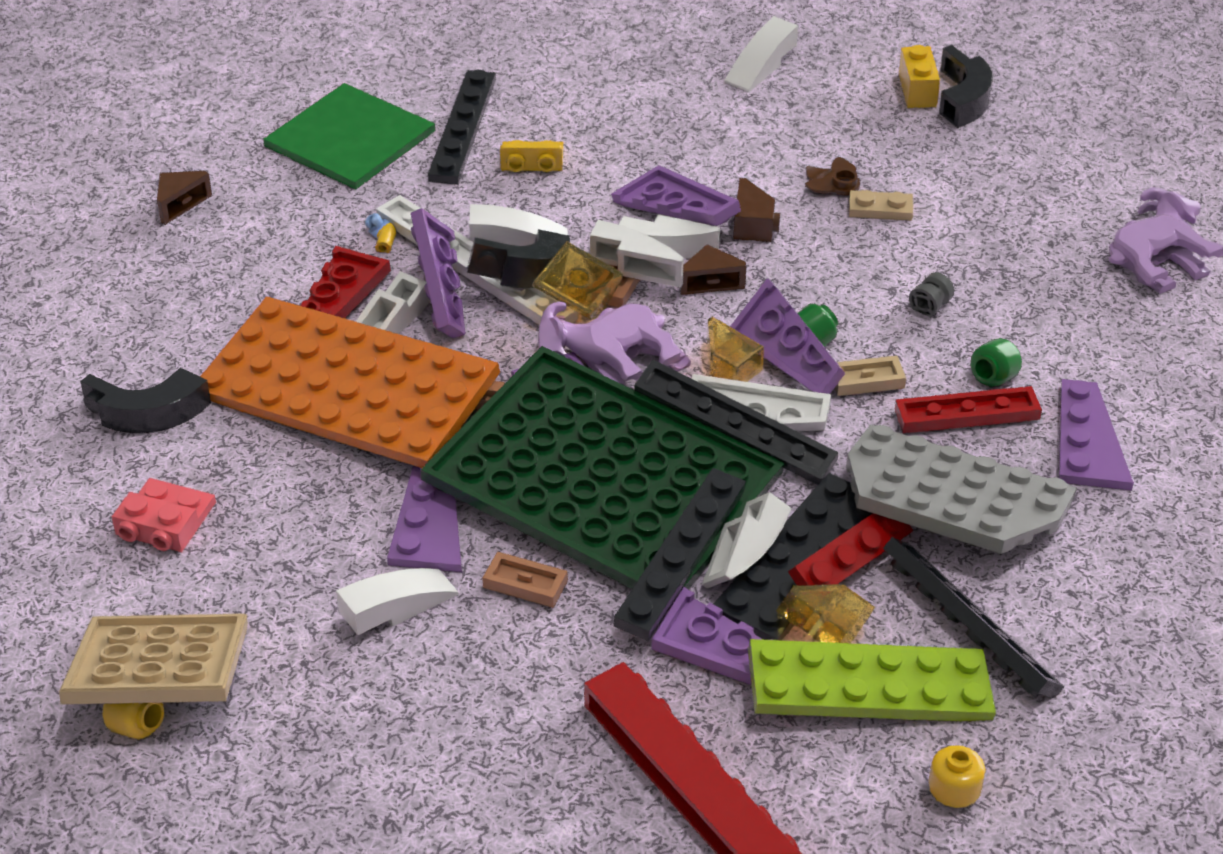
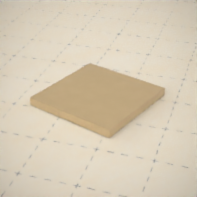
[59,614,248,704]

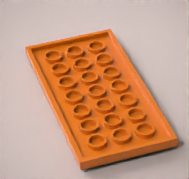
[200,296,500,468]

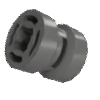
[909,272,955,317]

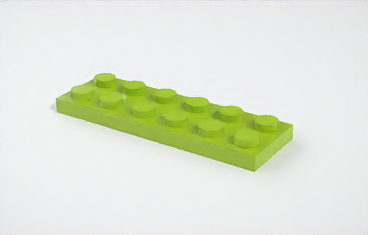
[748,639,996,721]

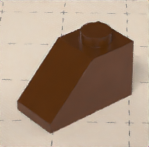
[733,178,781,242]

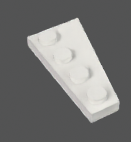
[692,374,831,432]

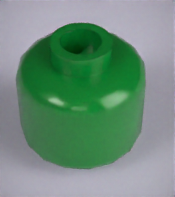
[798,303,839,347]
[970,338,1022,387]

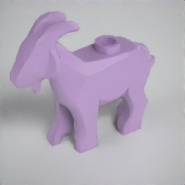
[1109,187,1223,294]
[538,302,691,385]

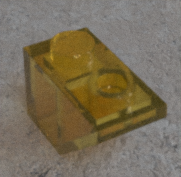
[776,584,875,643]

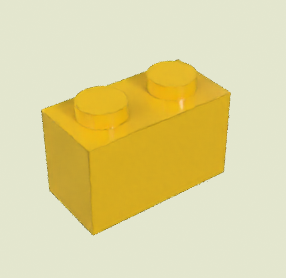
[898,45,940,108]

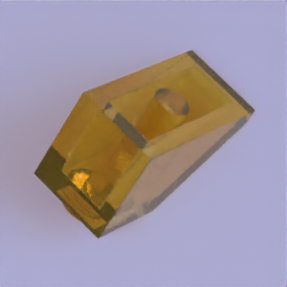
[707,316,764,382]

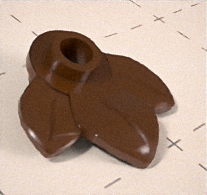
[805,157,860,195]

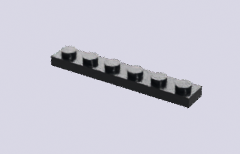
[428,69,496,185]
[634,360,838,485]
[613,468,746,641]
[883,537,1065,698]

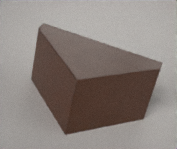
[157,170,212,225]
[680,244,747,295]

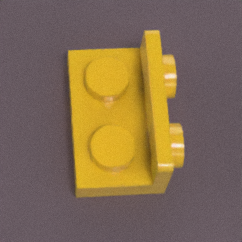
[500,140,564,172]

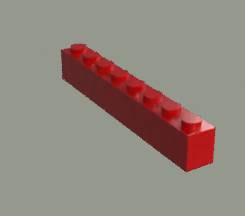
[584,661,802,854]

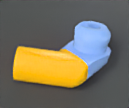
[365,213,396,253]

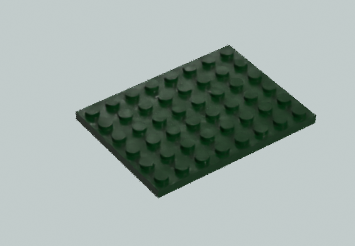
[421,346,784,609]

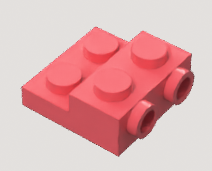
[111,478,216,552]

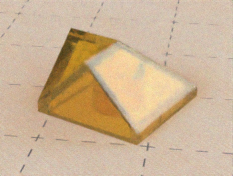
[532,241,624,319]

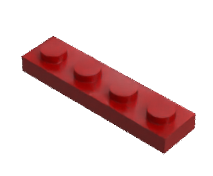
[894,386,1042,433]
[788,513,914,604]

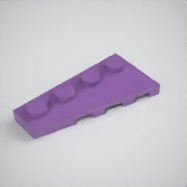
[611,165,741,226]

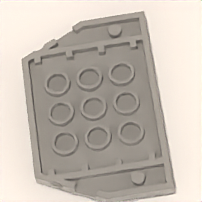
[846,424,1077,554]

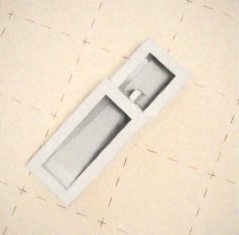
[724,16,798,92]
[469,204,567,246]
[619,215,720,258]
[590,220,684,288]
[356,271,430,334]
[702,492,792,589]
[336,568,459,635]

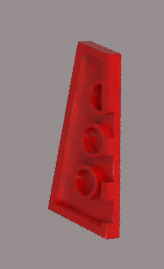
[300,246,391,319]

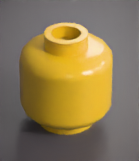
[102,702,164,739]
[928,745,986,808]

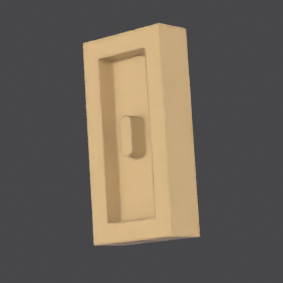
[849,190,913,221]
[835,355,906,396]

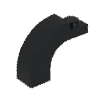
[939,45,993,128]
[467,229,570,288]
[80,367,211,433]

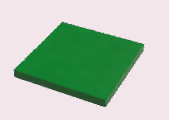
[263,83,436,190]

